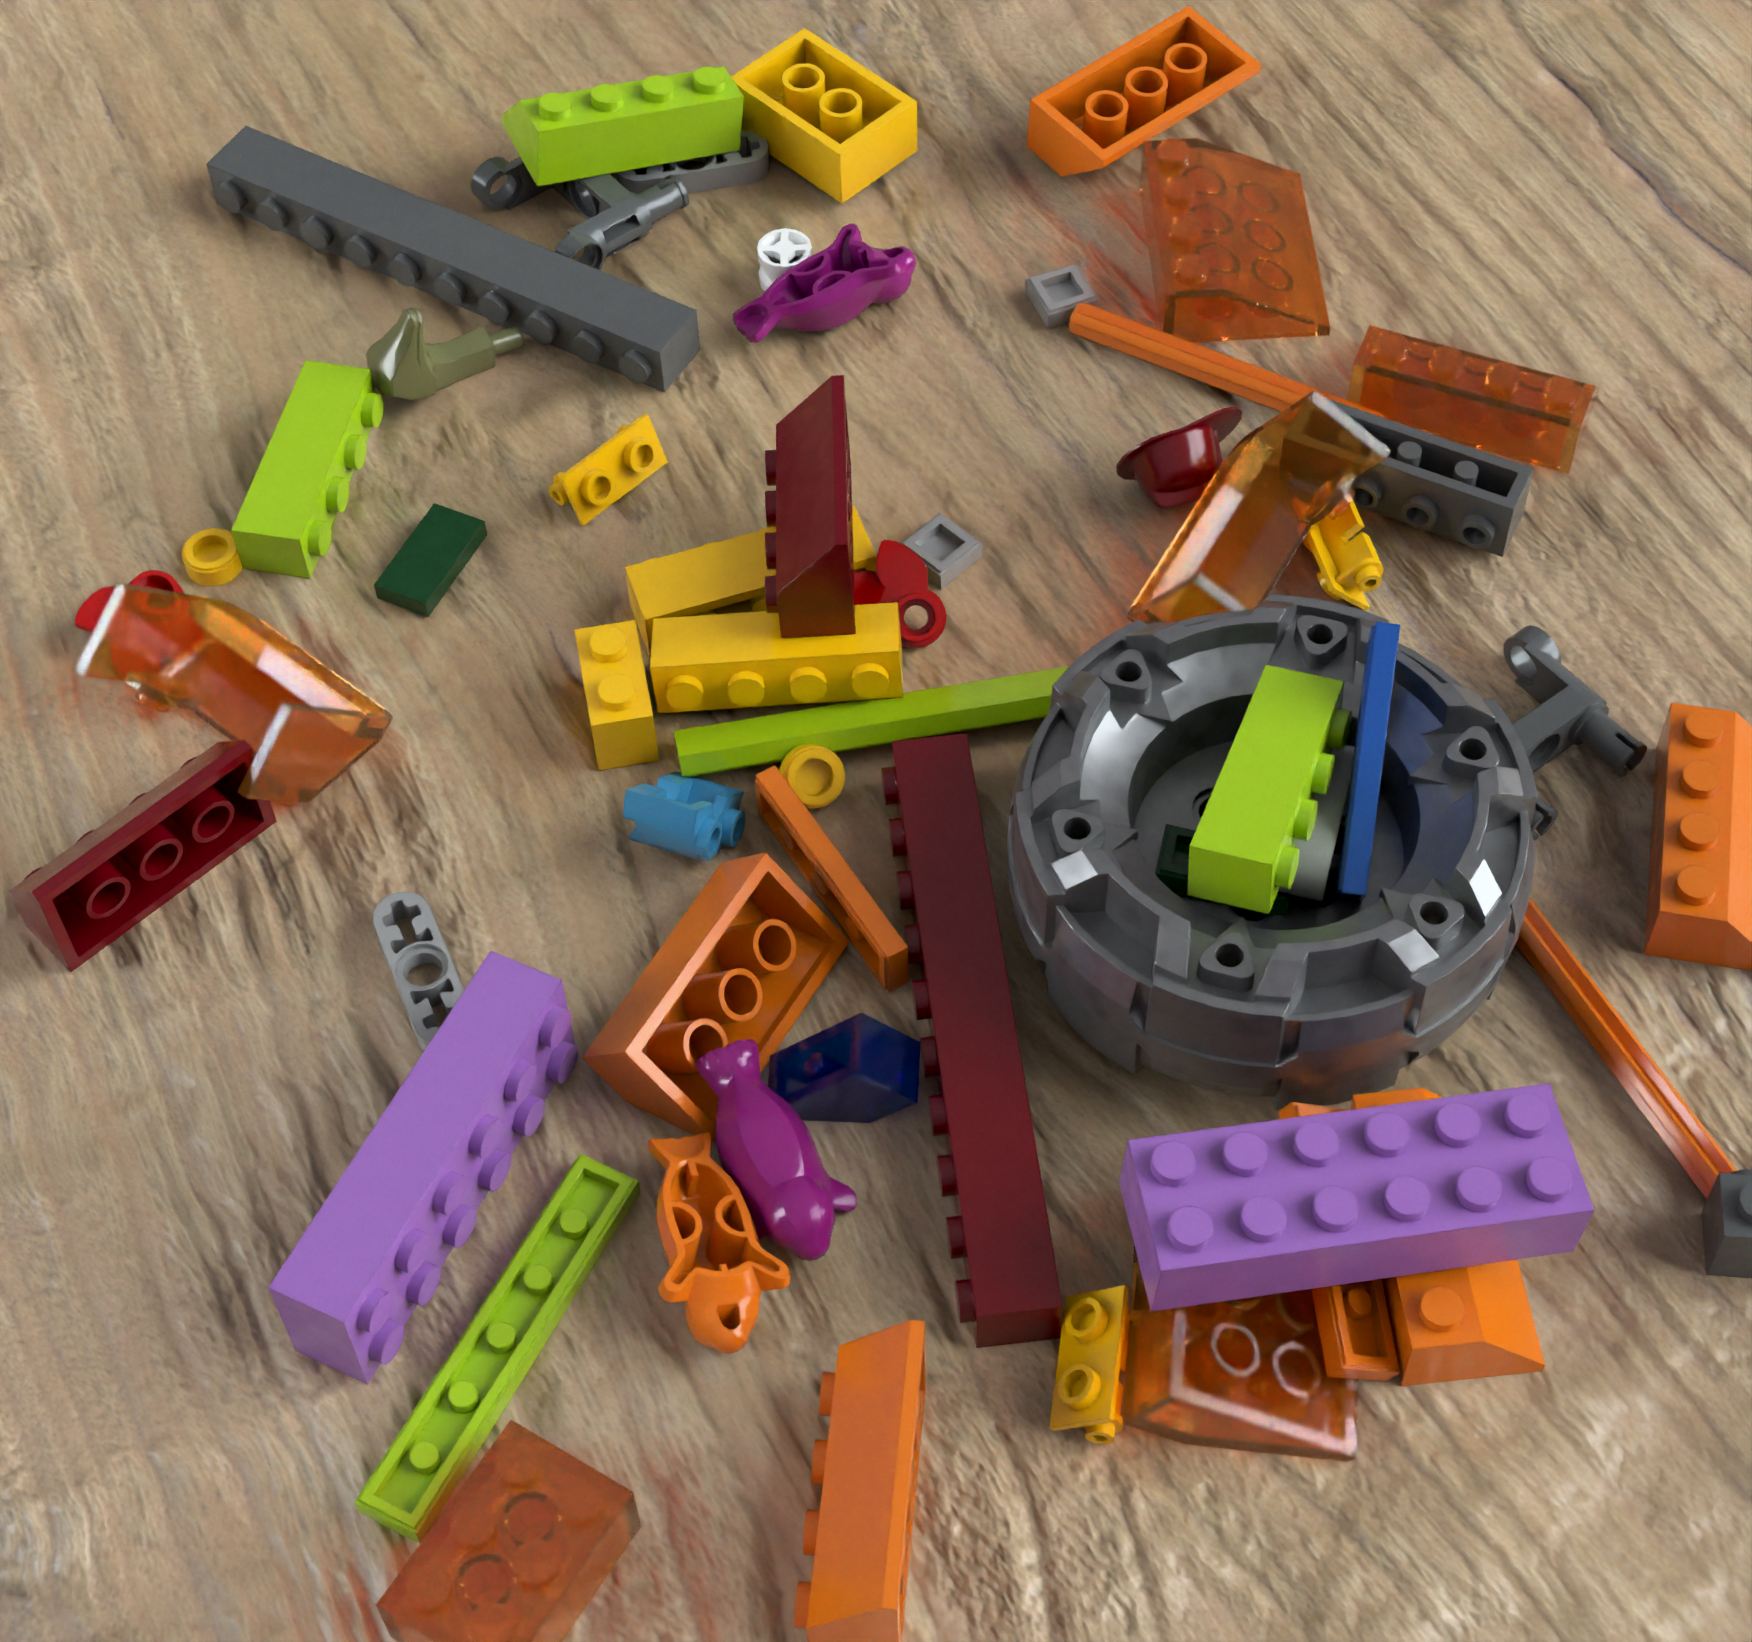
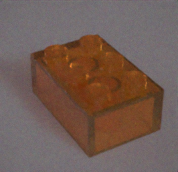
[376,1420,641,1642]

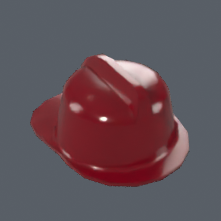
[1116,407,1242,509]

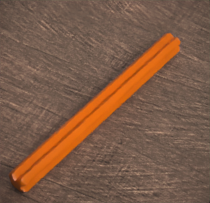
[1069,302,1385,418]
[1516,897,1737,1199]

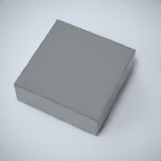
[1025,263,1099,329]
[901,513,982,590]

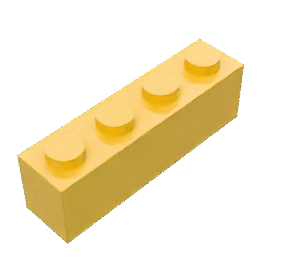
[625,505,877,657]
[650,602,903,713]

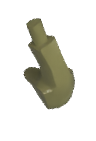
[366,308,523,401]

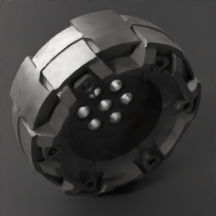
[1007,594,1538,1110]

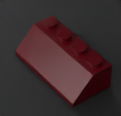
[765,375,856,638]
[9,739,277,972]

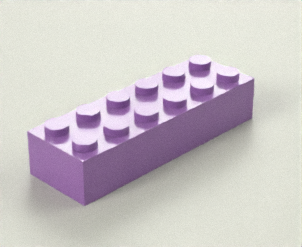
[268,951,578,1384]
[1119,1083,1594,1312]

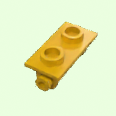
[548,413,668,526]
[1292,487,1384,611]
[1049,1285,1135,1445]

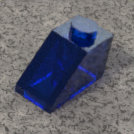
[768,1012,921,1123]

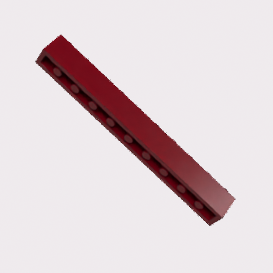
[881,733,1063,1348]

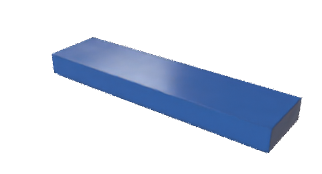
[1335,622,1400,902]

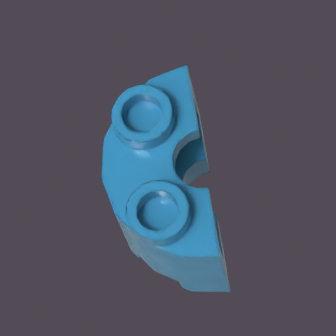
[623,771,746,861]

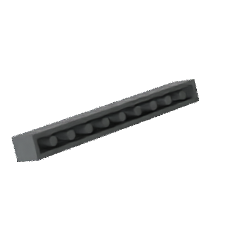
[206,126,700,393]

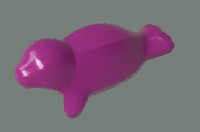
[732,223,916,343]
[696,1039,857,1261]

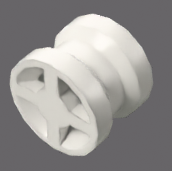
[757,228,812,292]

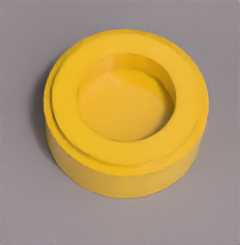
[181,528,243,586]
[779,744,845,809]

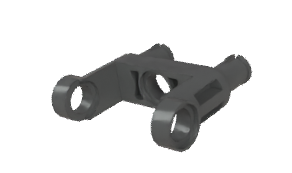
[471,157,689,270]
[1503,625,1647,841]

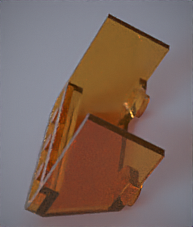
[1127,390,1391,624]
[75,583,393,807]

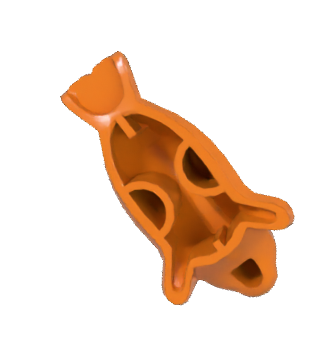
[647,1133,790,1354]

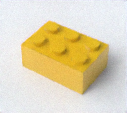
[731,28,918,204]

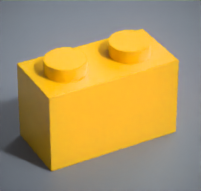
[574,620,660,771]

